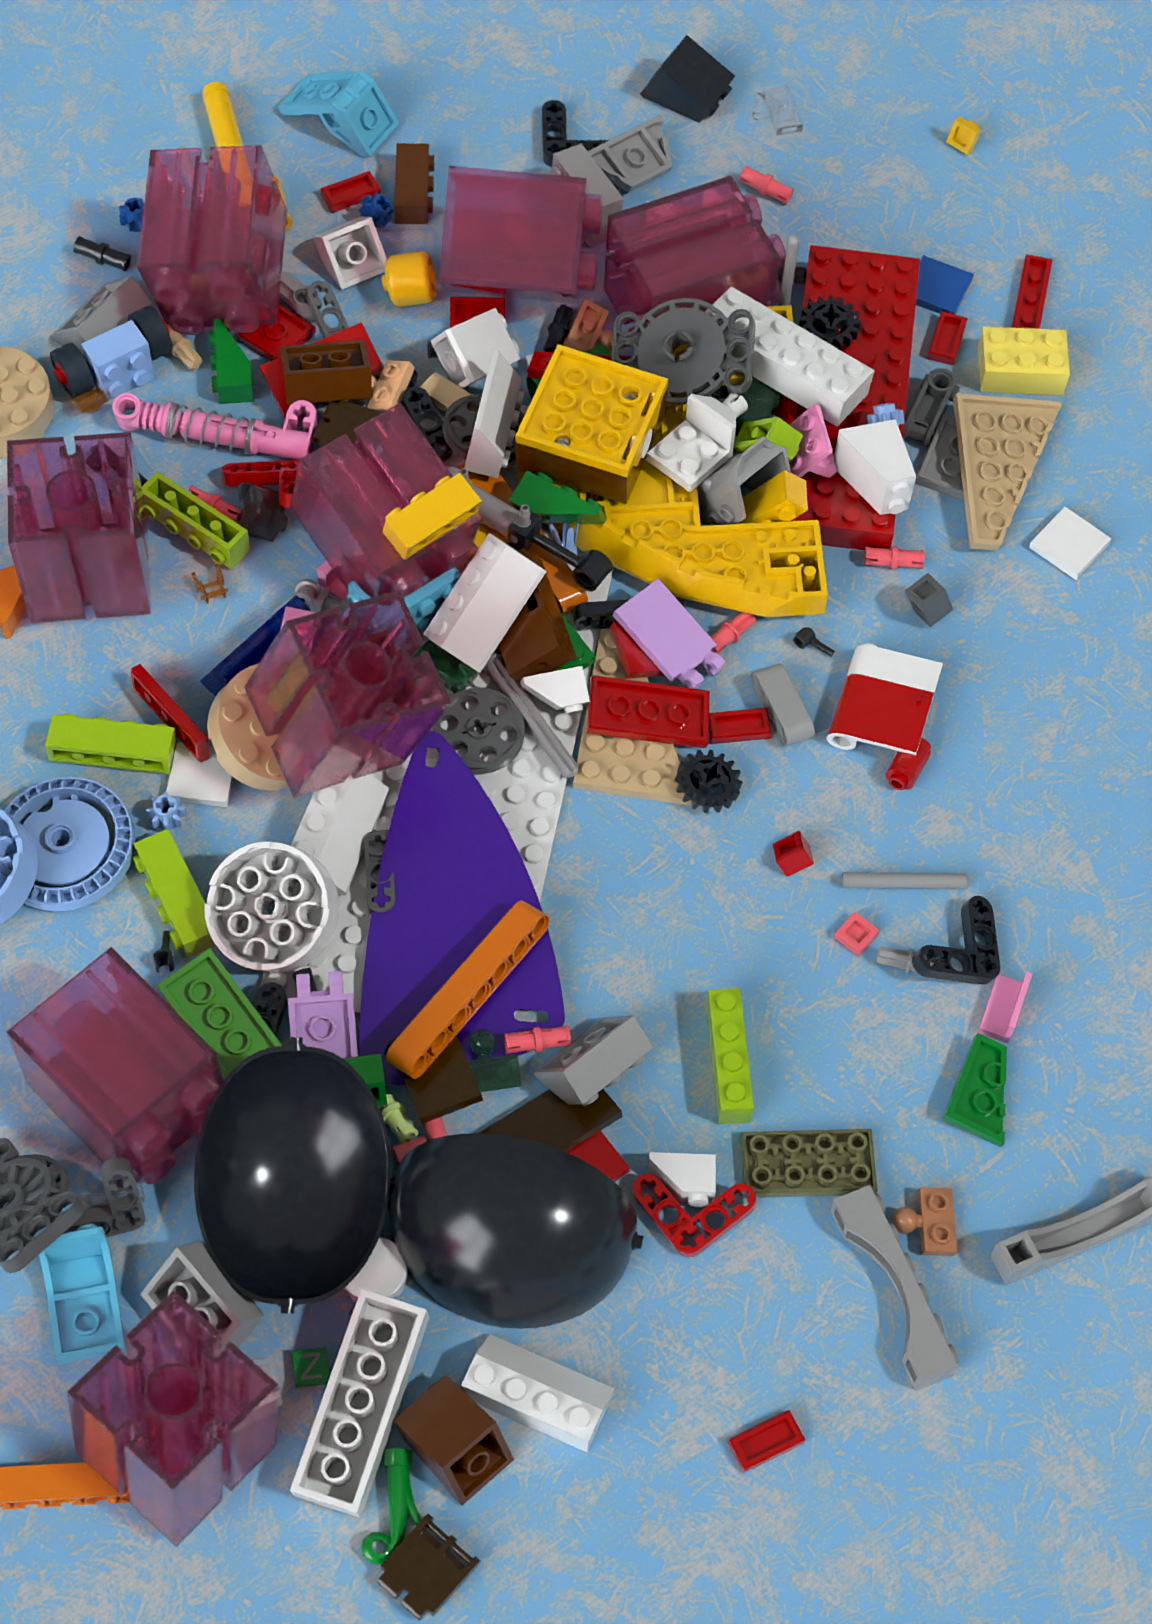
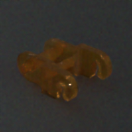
[191,564,228,604]

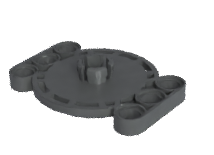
[611,298,756,405]
[0,1138,84,1273]

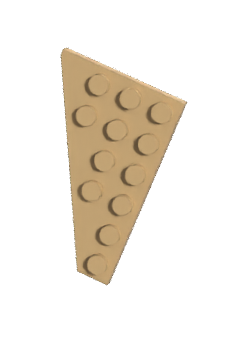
[953,393,1062,550]
[573,628,691,806]

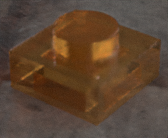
[70,386,108,414]

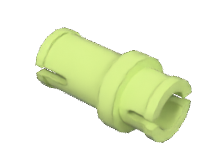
[379,1094,418,1143]

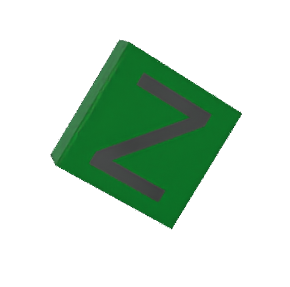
[293,1348,329,1388]

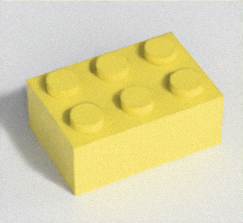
[977,327,1070,395]

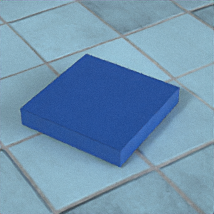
[916,255,974,314]

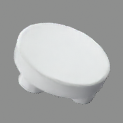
[344,1237,408,1302]

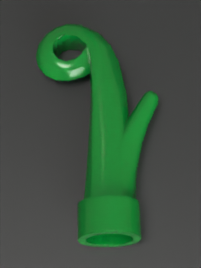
[361,1448,421,1565]

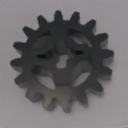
[798,295,861,351]
[675,750,743,813]

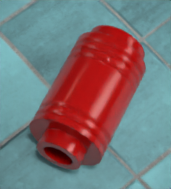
[885,737,931,790]

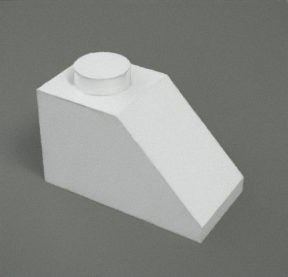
[520,666,590,714]
[648,1152,716,1207]

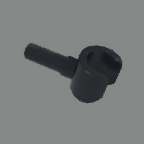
[793,627,835,657]
[153,930,175,972]

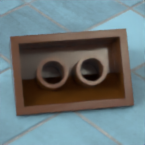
[280,340,372,404]

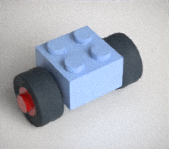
[50,306,173,402]

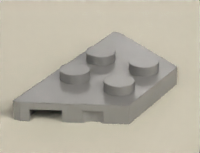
[588,115,672,193]

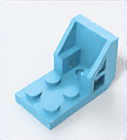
[278,71,399,157]

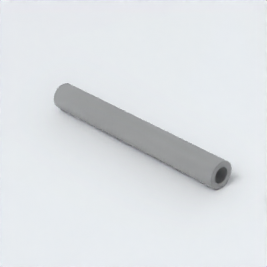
[841,872,967,889]

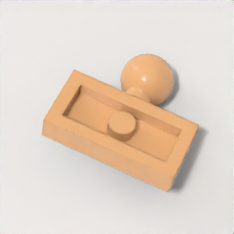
[367,360,415,416]

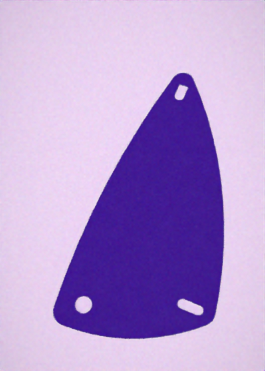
[359,731,565,1085]

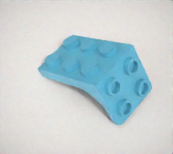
[347,567,462,647]
[39,1225,126,1365]

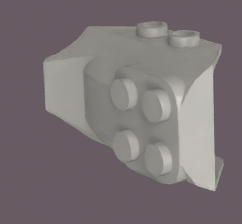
[697,436,791,526]

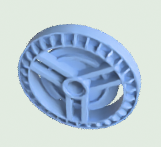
[4,777,136,912]

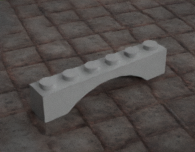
[990,1177,1152,1285]
[830,1185,959,1391]

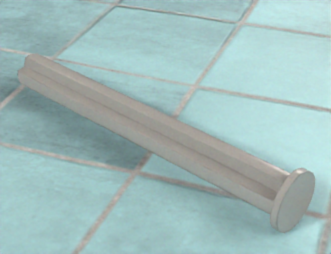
[483,653,579,779]

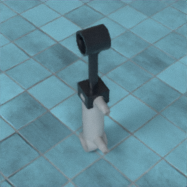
[430,467,613,592]

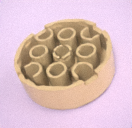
[0,346,55,459]
[207,662,337,791]

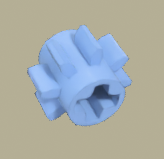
[867,403,905,426]
[146,792,187,831]

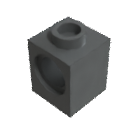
[905,573,953,627]

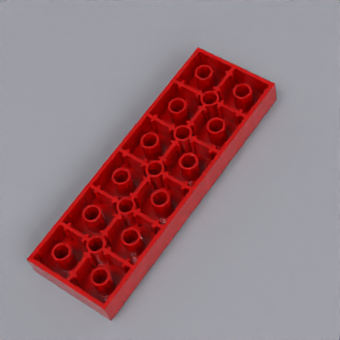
[791,245,920,551]

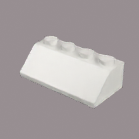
[464,350,524,478]
[423,533,547,672]
[291,756,390,895]
[461,1334,615,1452]

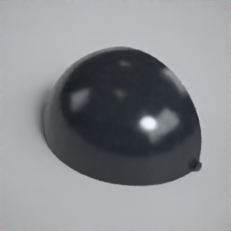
[194,1037,391,1313]
[389,1133,644,1329]

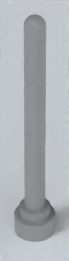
[778,235,800,306]

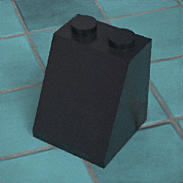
[640,35,735,122]

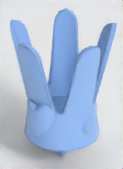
[549,523,579,566]

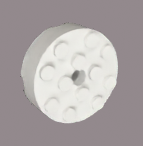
[204,842,339,973]

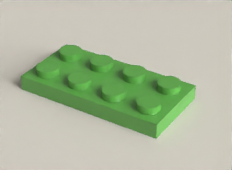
[157,948,282,1080]

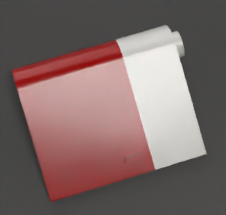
[827,643,943,756]

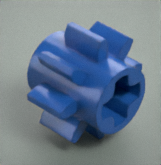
[358,193,394,228]
[119,198,153,232]

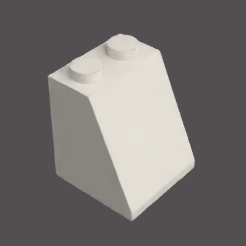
[430,308,520,388]
[834,419,916,515]

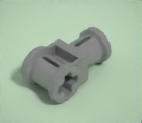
[288,579,349,624]

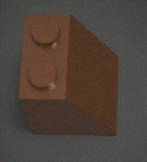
[393,1375,514,1506]

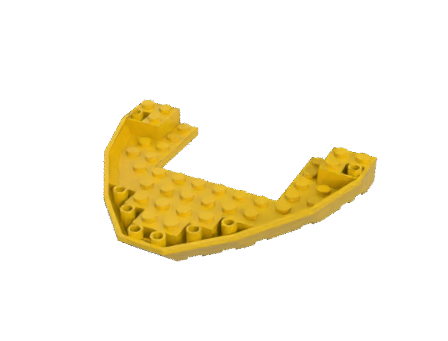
[518,305,828,617]

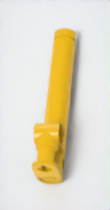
[202,82,293,242]

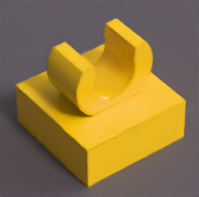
[946,116,982,155]

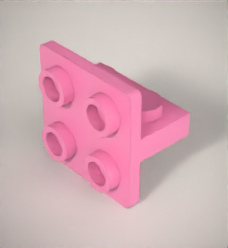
[789,404,837,478]

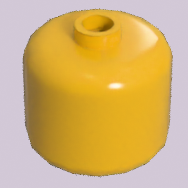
[382,250,437,308]

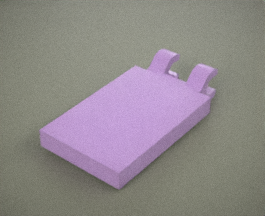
[612,578,726,689]
[288,971,358,1059]

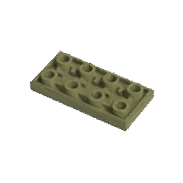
[741,1129,878,1198]

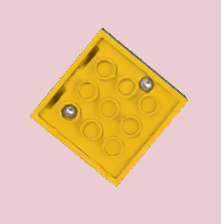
[515,344,668,504]

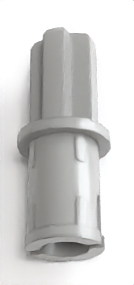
[876,946,941,974]

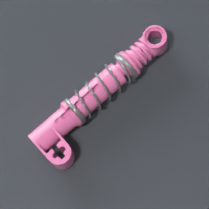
[112,393,318,462]

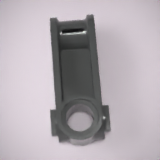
[903,368,960,447]

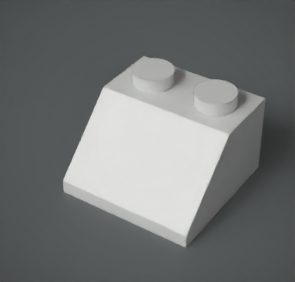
[313,216,387,290]

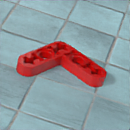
[221,460,306,508]
[633,1174,756,1258]

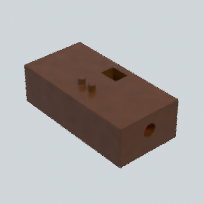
[499,548,577,682]

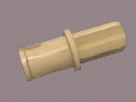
[167,324,203,370]

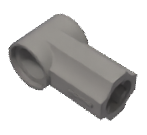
[271,271,321,323]

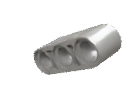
[751,663,815,746]

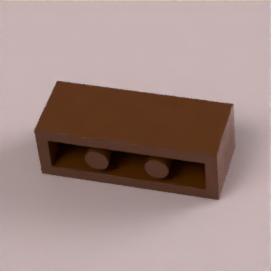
[394,143,435,225]

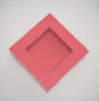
[834,912,880,957]

